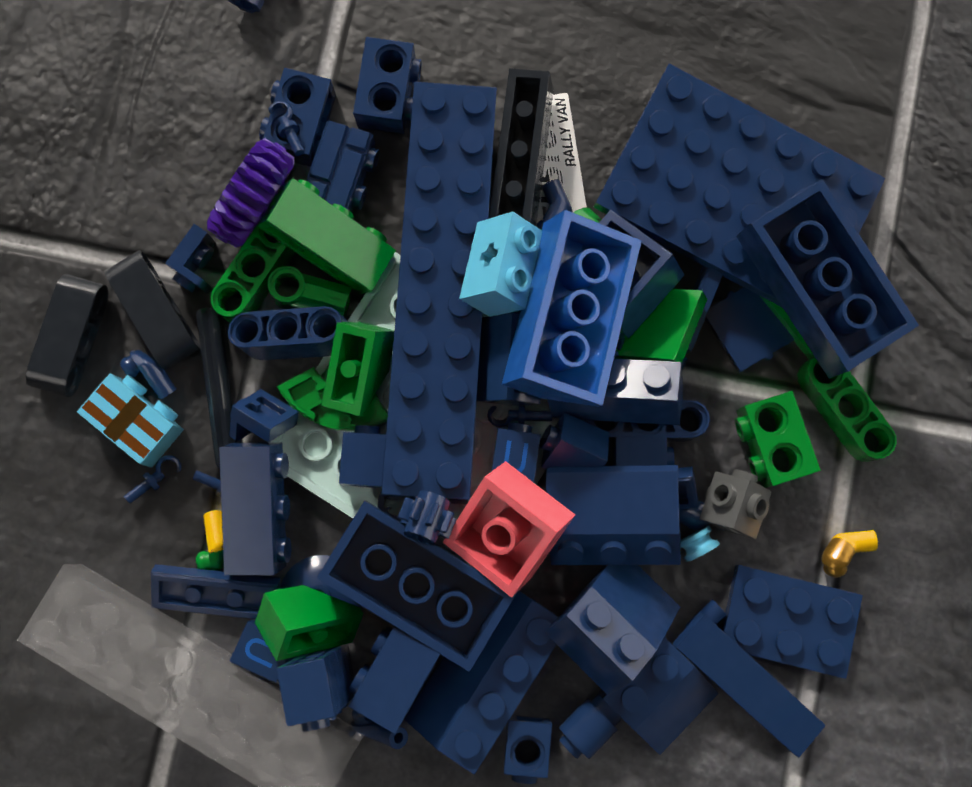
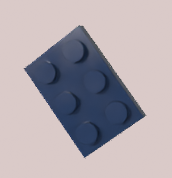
[722,565,863,679]

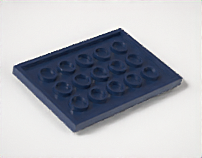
[593,63,886,308]

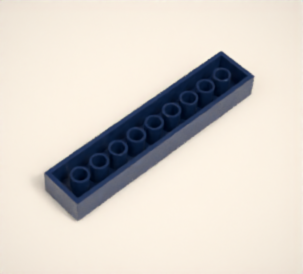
[381,82,497,505]

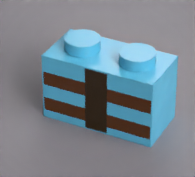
[77,373,184,467]

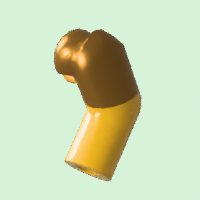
[822,530,878,578]

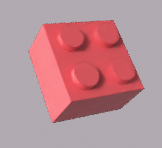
[442,461,575,598]

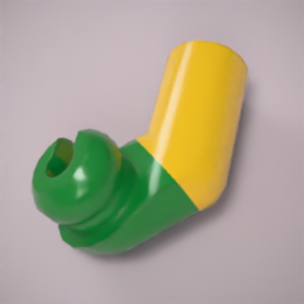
[196,510,224,571]

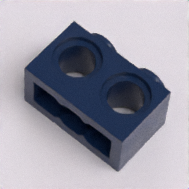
[353,37,422,134]
[259,68,336,167]

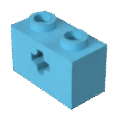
[459,212,542,317]

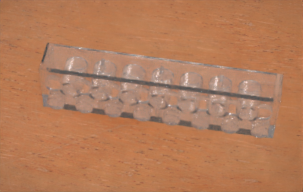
[17,564,364,787]

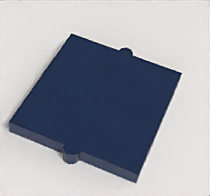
[705,288,795,373]

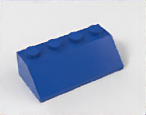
[502,210,642,407]

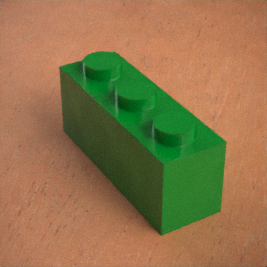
[257,178,396,295]

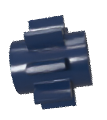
[398,490,456,546]

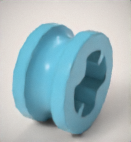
[681,525,720,562]

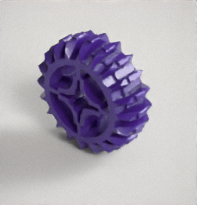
[207,138,294,248]

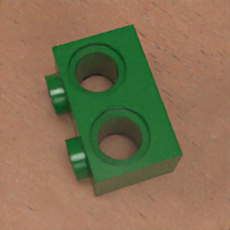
[735,390,821,488]

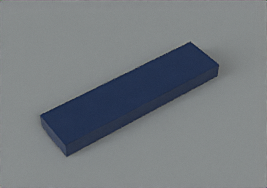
[672,612,826,758]

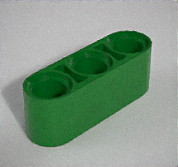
[211,226,296,323]
[797,356,897,462]

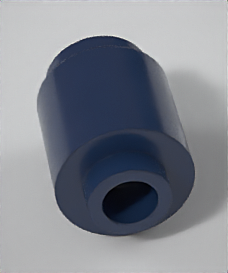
[559,694,622,759]

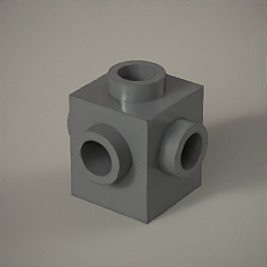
[699,469,772,539]

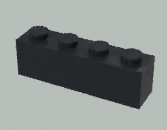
[489,68,554,226]

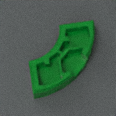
[277,367,388,431]

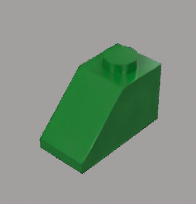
[321,322,394,416]
[255,585,364,661]

